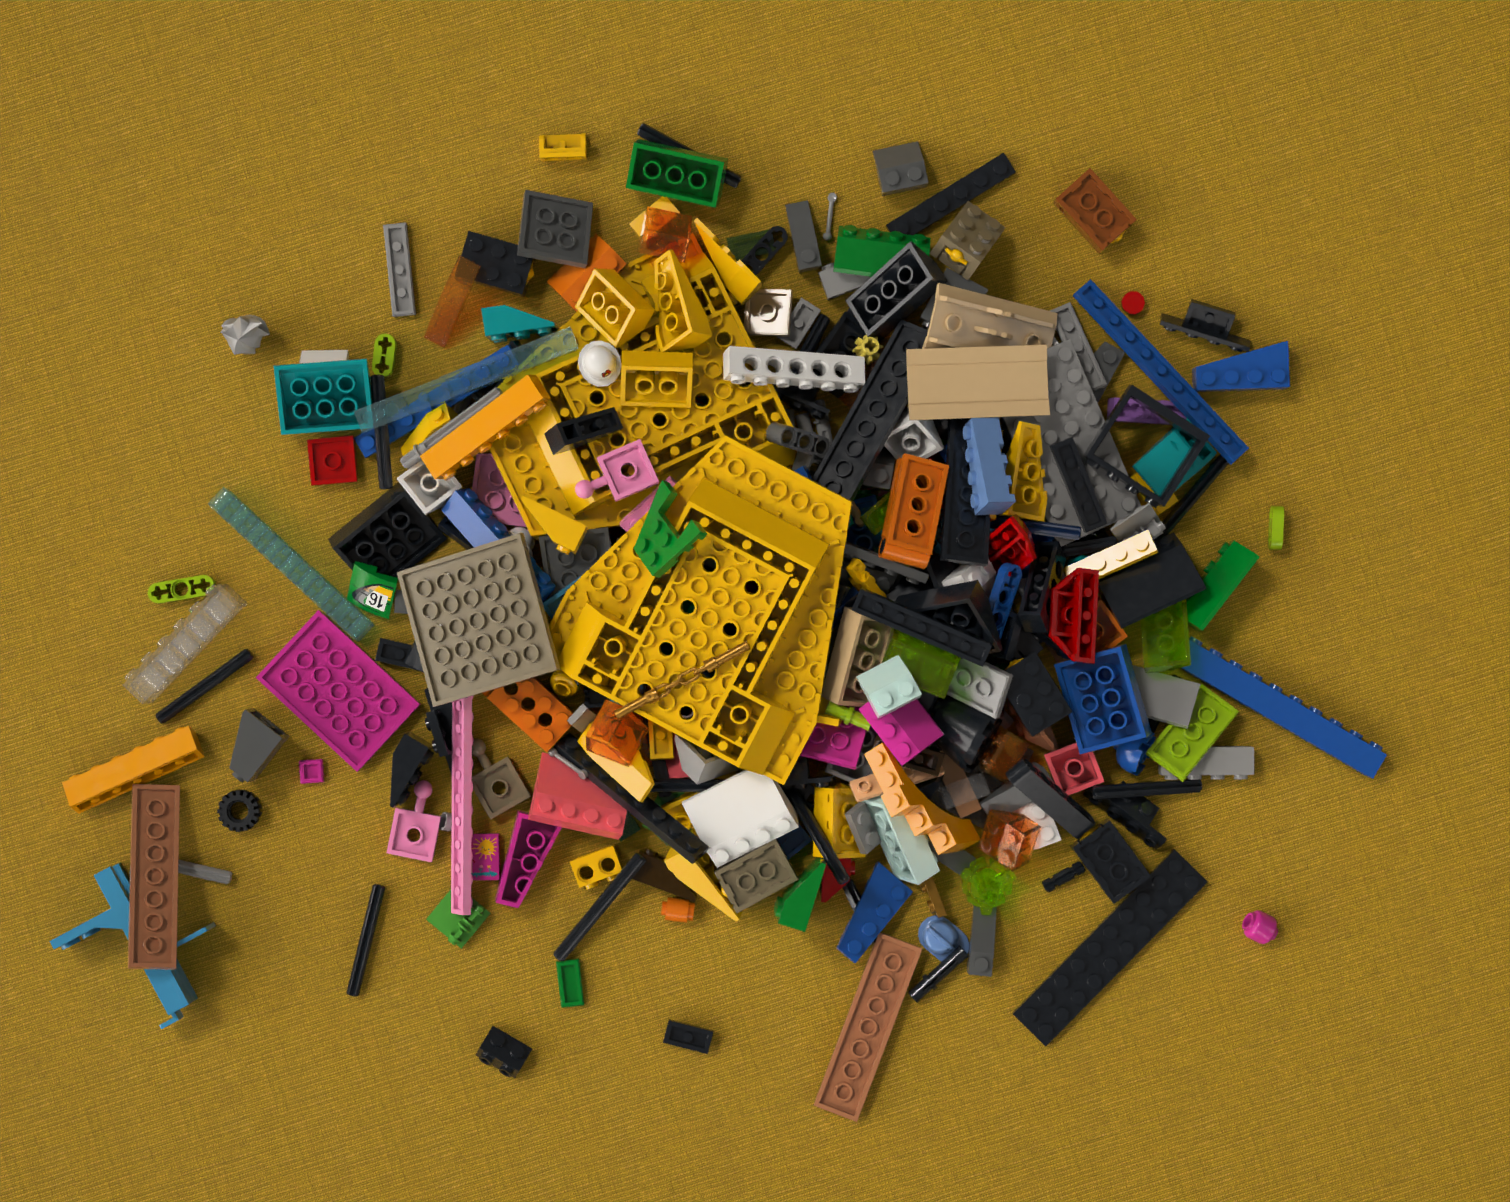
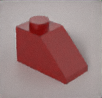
[821,858,855,903]

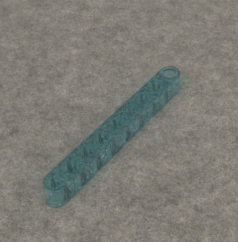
[208,486,374,642]

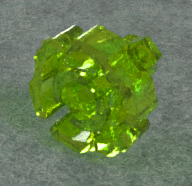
[960,857,1016,915]

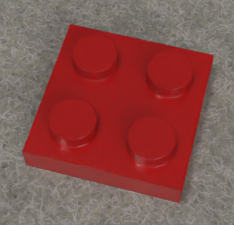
[307,435,358,486]

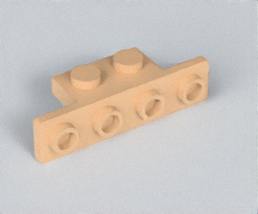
[850,765,944,802]

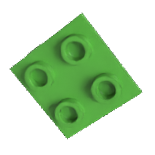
[426,890,491,949]

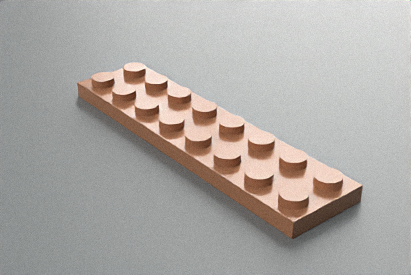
[128,784,180,970]
[814,932,922,1122]

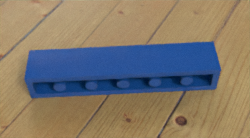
[441,488,556,603]

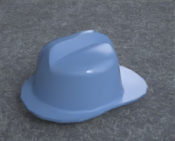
[918,915,969,961]

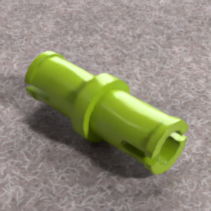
[824,701,871,731]

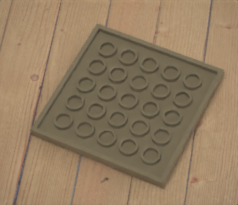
[397,533,560,707]

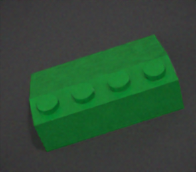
[774,857,826,932]

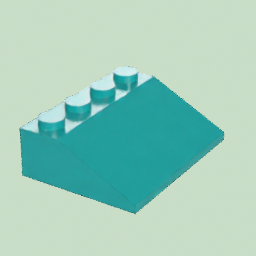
[274,358,374,435]

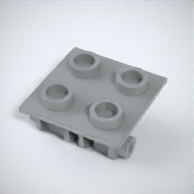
[1110,503,1166,543]

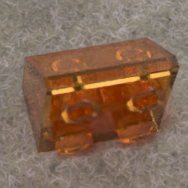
[637,206,692,263]
[980,729,1030,784]
[977,809,1041,872]

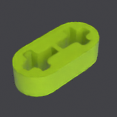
[372,334,397,378]
[1268,506,1284,550]

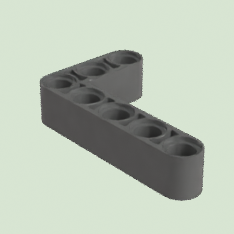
[766,422,831,477]

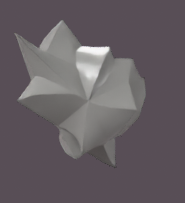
[220,315,270,355]

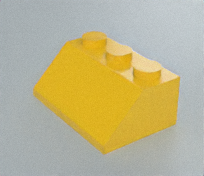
[575,268,655,348]
[620,350,693,408]

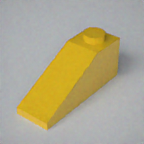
[400,403,458,456]
[521,496,588,555]

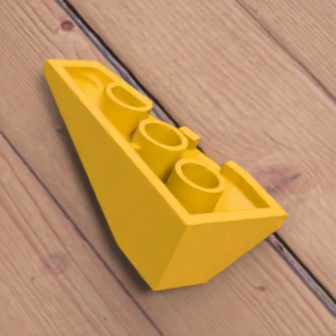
[998,421,1048,522]
[577,709,655,802]

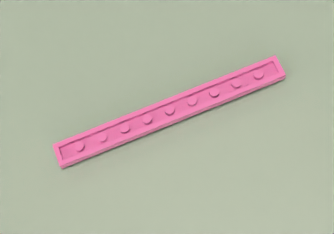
[451,696,474,915]

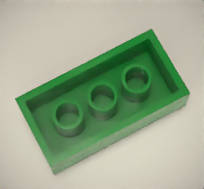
[626,139,728,208]

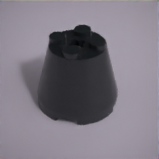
[932,696,1004,773]

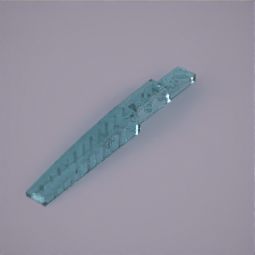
[354,327,579,433]

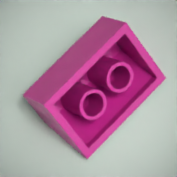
[859,699,944,766]

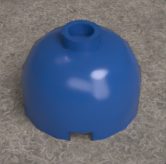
[1113,733,1156,776]

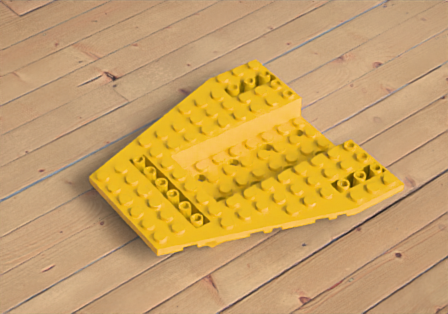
[489,233,797,537]
[549,435,853,785]

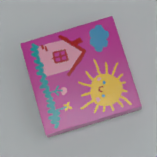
[471,833,500,880]

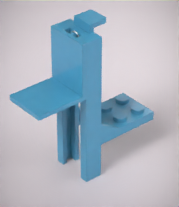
[50,863,216,1029]

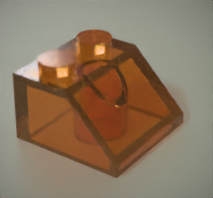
[585,700,649,767]

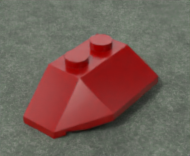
[988,514,1037,576]
[1049,568,1099,664]

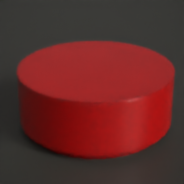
[1121,291,1145,315]

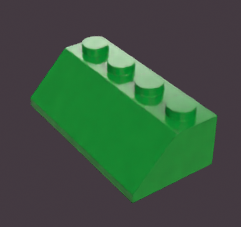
[833,225,931,277]
[1174,540,1260,631]

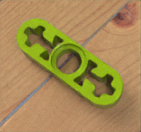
[148,575,216,603]

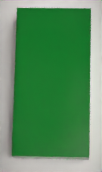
[556,958,585,1008]

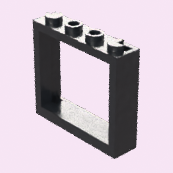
[1083,385,1210,508]

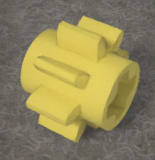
[852,335,883,365]

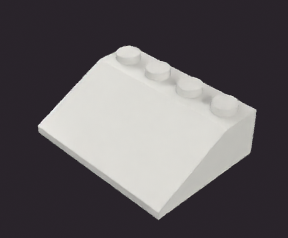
[682,770,799,868]

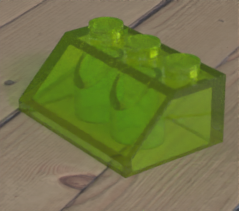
[1141,599,1191,673]
[882,630,961,699]

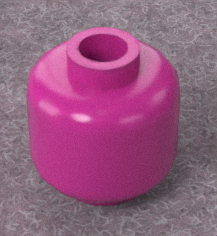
[1242,910,1278,944]

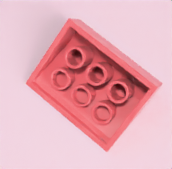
[528,752,627,840]

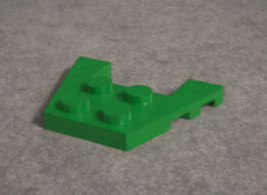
[634,480,707,578]

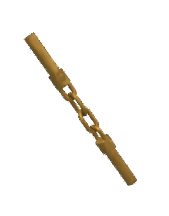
[614,641,751,719]

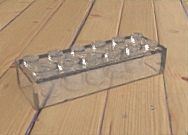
[123,584,247,704]

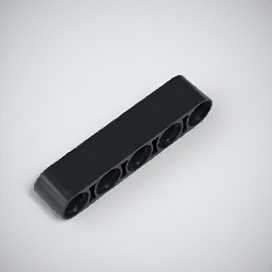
[1005,757,1096,839]

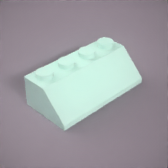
[861,794,940,885]

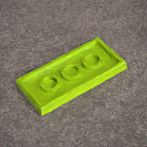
[1146,684,1239,782]

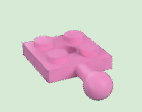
[575,439,659,502]
[386,780,442,862]

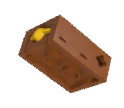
[1053,168,1137,254]

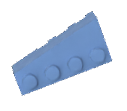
[963,417,1016,515]

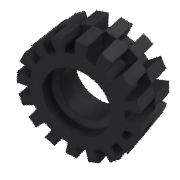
[217,789,262,832]

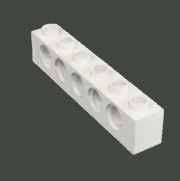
[723,346,865,393]

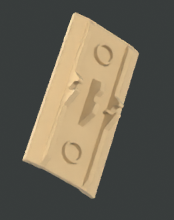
[922,283,1058,349]
[906,344,1050,420]

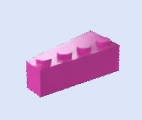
[495,810,562,908]

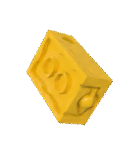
[813,783,866,859]

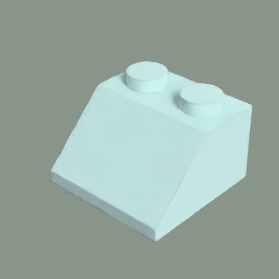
[856,655,922,719]

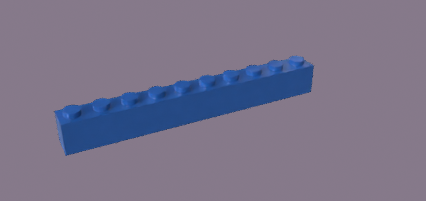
[1169,636,1387,779]

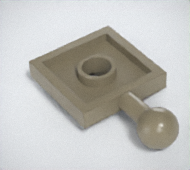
[472,738,531,820]

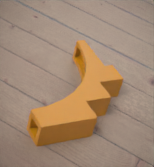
[864,743,981,855]

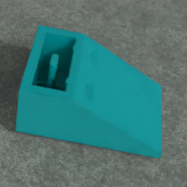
[481,305,558,343]
[1132,418,1217,496]

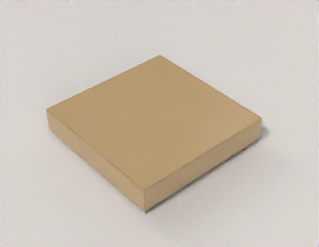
[743,289,793,337]

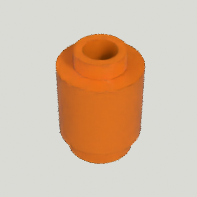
[661,897,695,923]

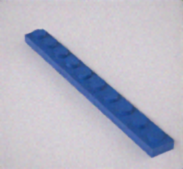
[1073,279,1249,465]

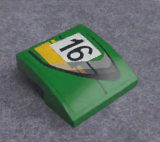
[347,561,398,619]

